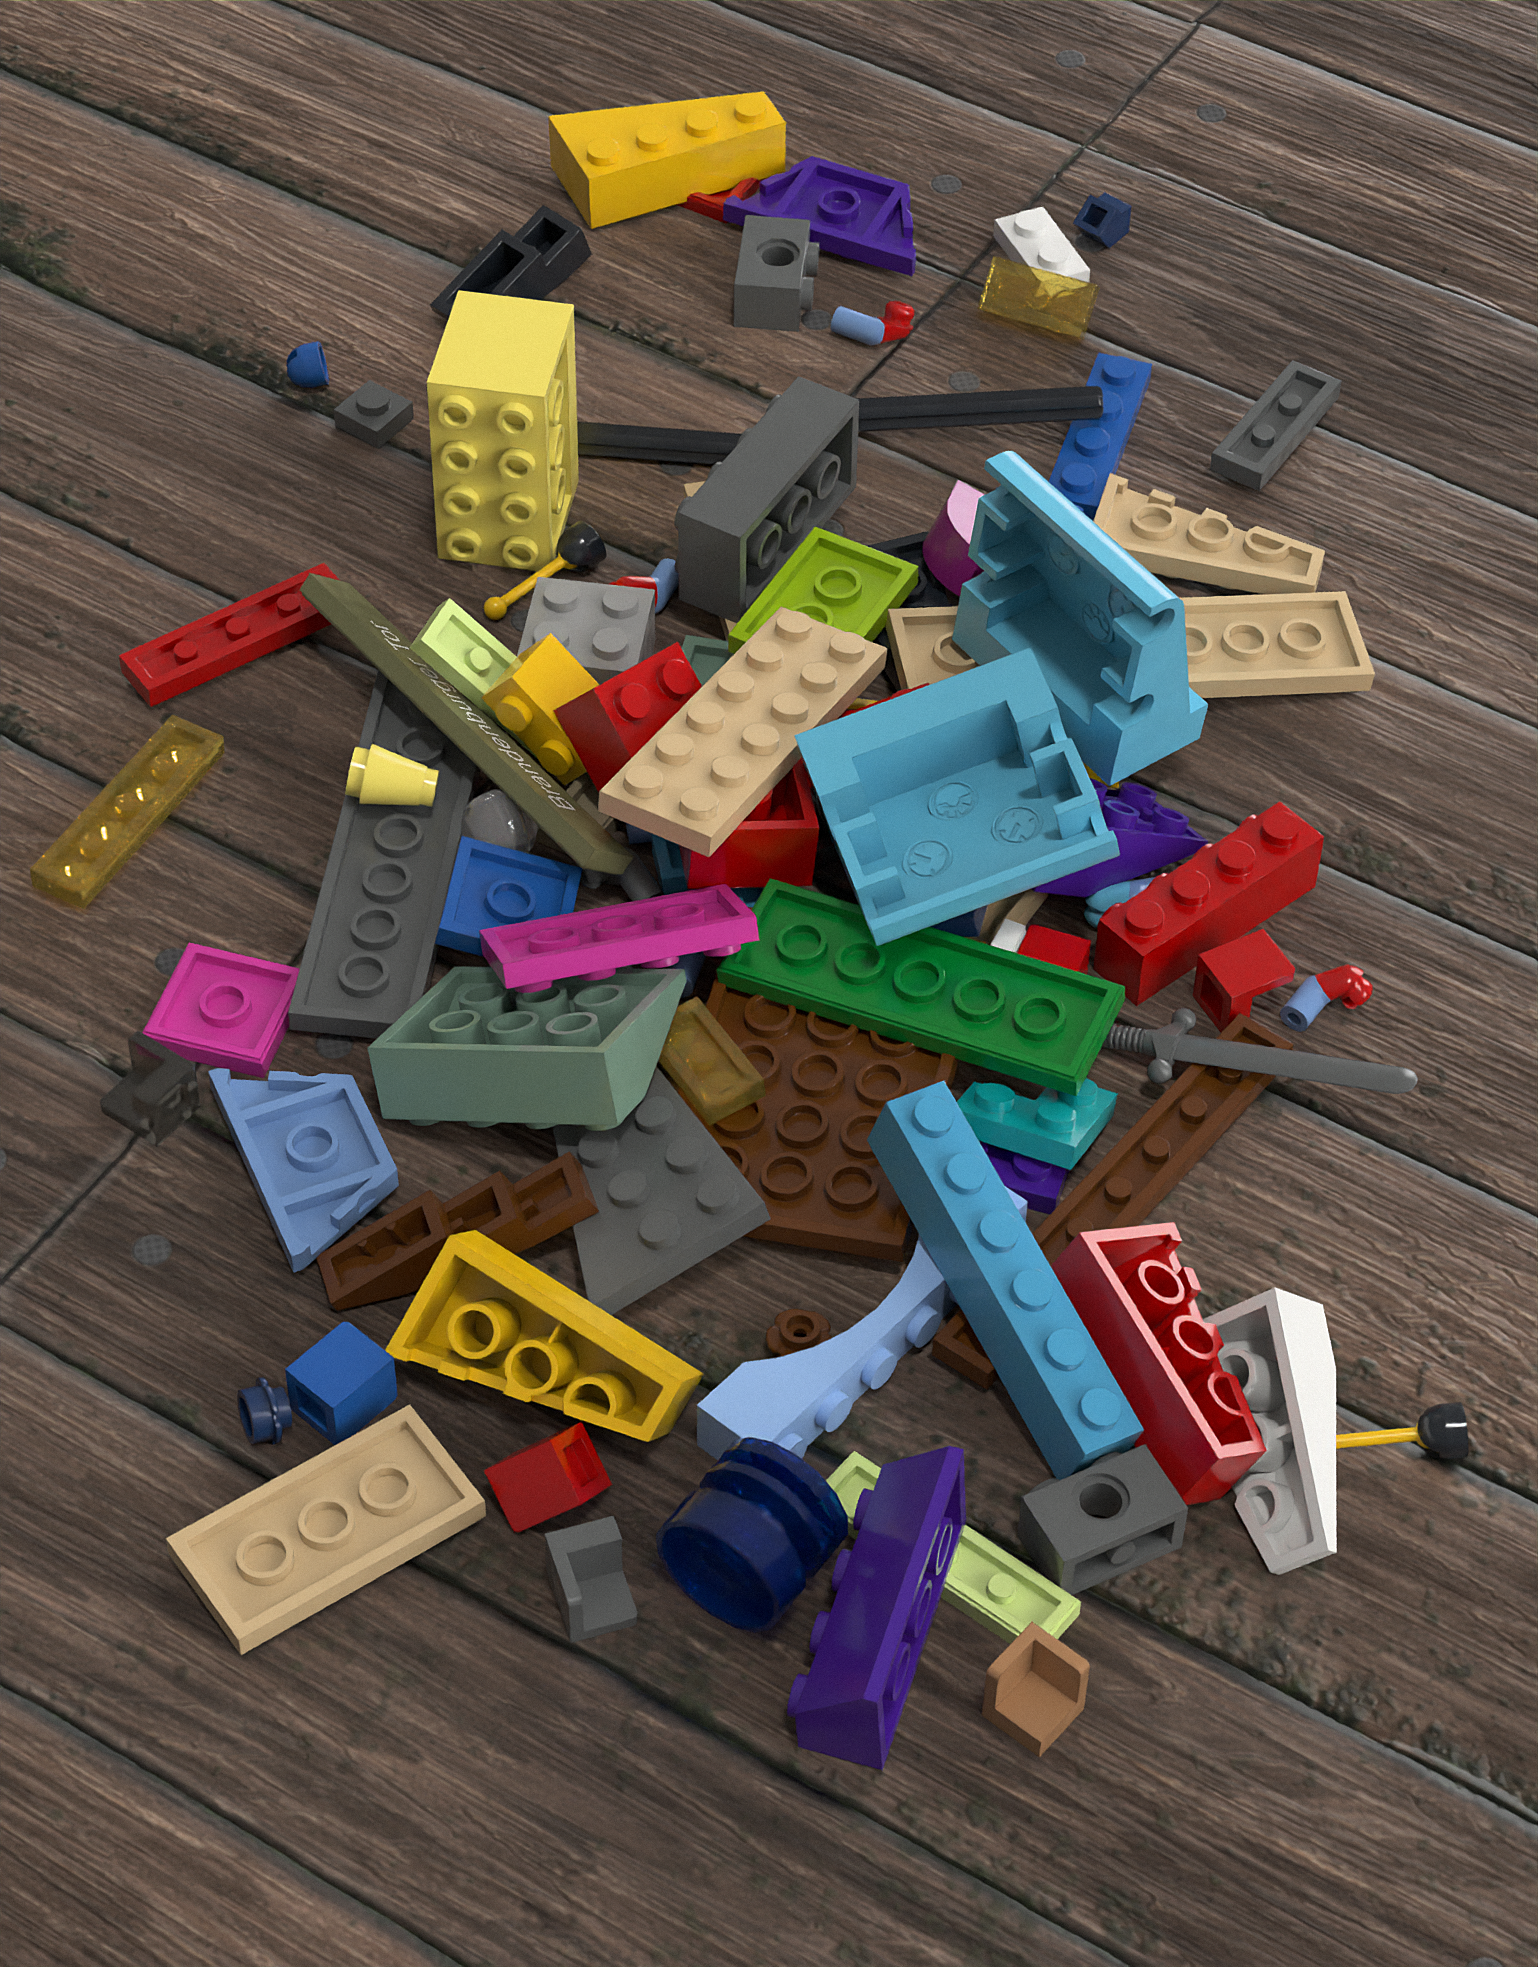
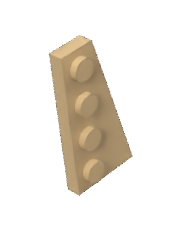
[1093,473,1325,594]

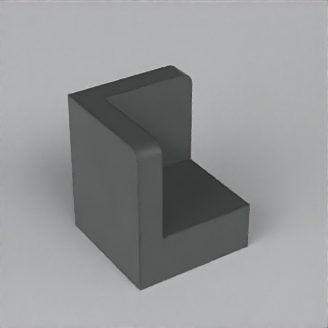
[545,1516,638,1643]

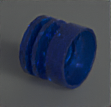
[656,1437,848,1633]

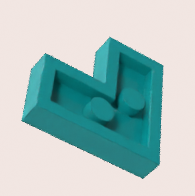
[957,1078,1118,1170]

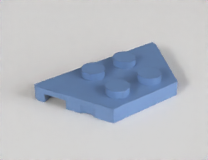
[208,1068,399,1273]

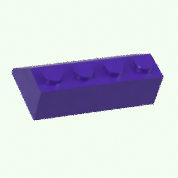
[787,1446,966,1770]

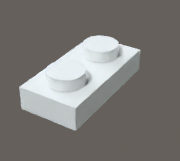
[994,207,1090,300]

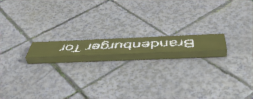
[300,573,633,875]

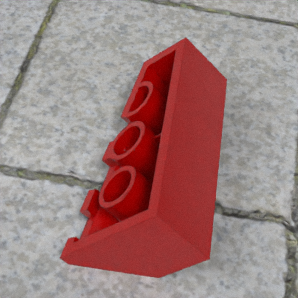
[1051,1222,1267,1505]

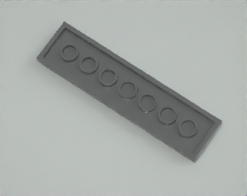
[288,670,492,1038]

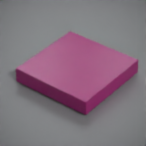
[141,942,300,1078]

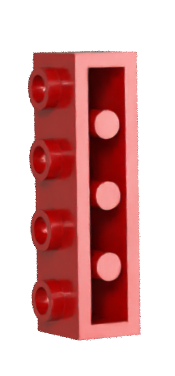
[1093,801,1324,1006]

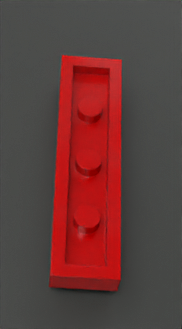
[119,563,340,707]

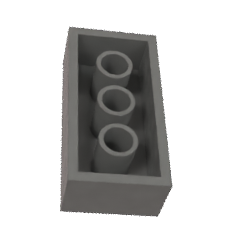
[674,376,859,623]

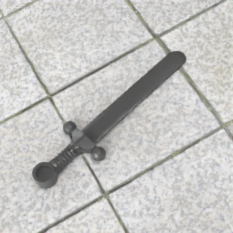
[1100,1007,1418,1094]

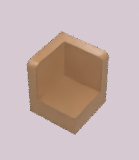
[982,1622,1090,1757]

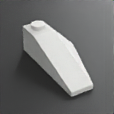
[1203,1288,1336,1575]

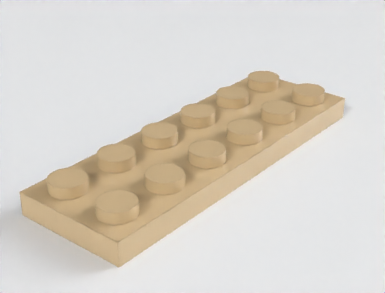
[598,607,887,857]

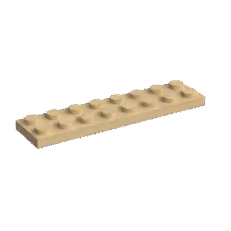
[885,591,1375,698]

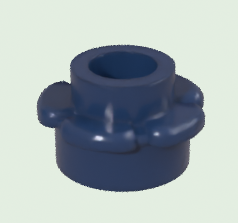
[237,1377,292,1445]

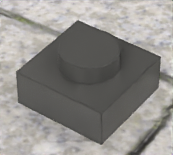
[334,380,414,449]

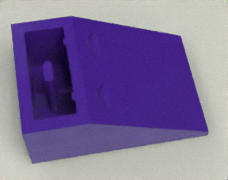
[1032,778,1208,897]

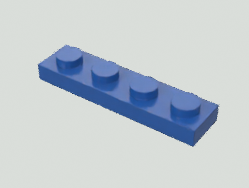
[1049,353,1152,521]

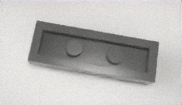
[1210,360,1341,491]

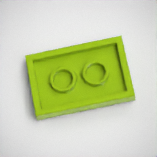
[728,526,918,654]

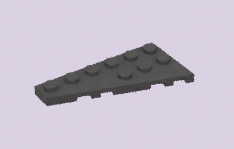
[553,1066,771,1315]

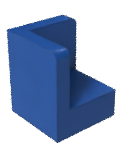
[285,1322,398,1445]

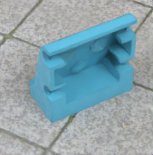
[952,451,1208,786]
[794,647,1120,946]

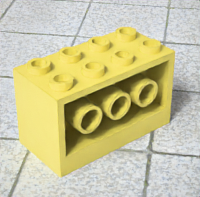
[427,290,579,571]

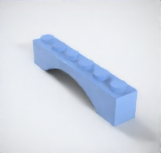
[697,1186,1028,1491]

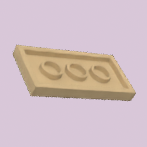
[166,1404,486,1655]

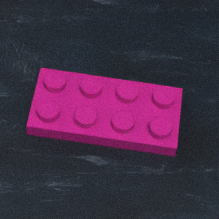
[479,884,759,993]

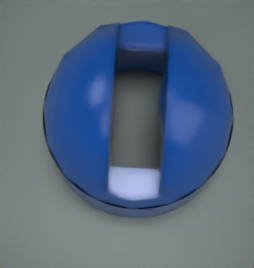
[286,341,329,388]

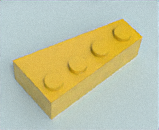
[548,91,786,229]
[385,1230,704,1442]

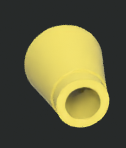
[345,744,440,807]

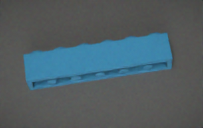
[867,1081,1144,1480]

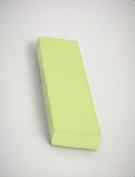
[811,1451,1081,1644]

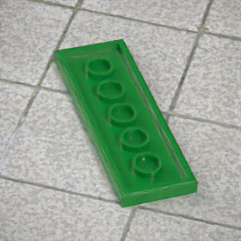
[717,878,1125,1096]

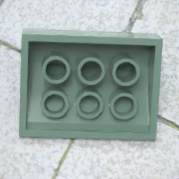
[368,966,686,1131]

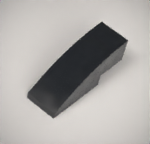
[430,205,592,320]

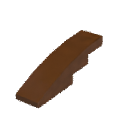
[317,1151,599,1311]

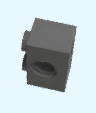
[734,215,819,332]
[1017,1444,1188,1595]

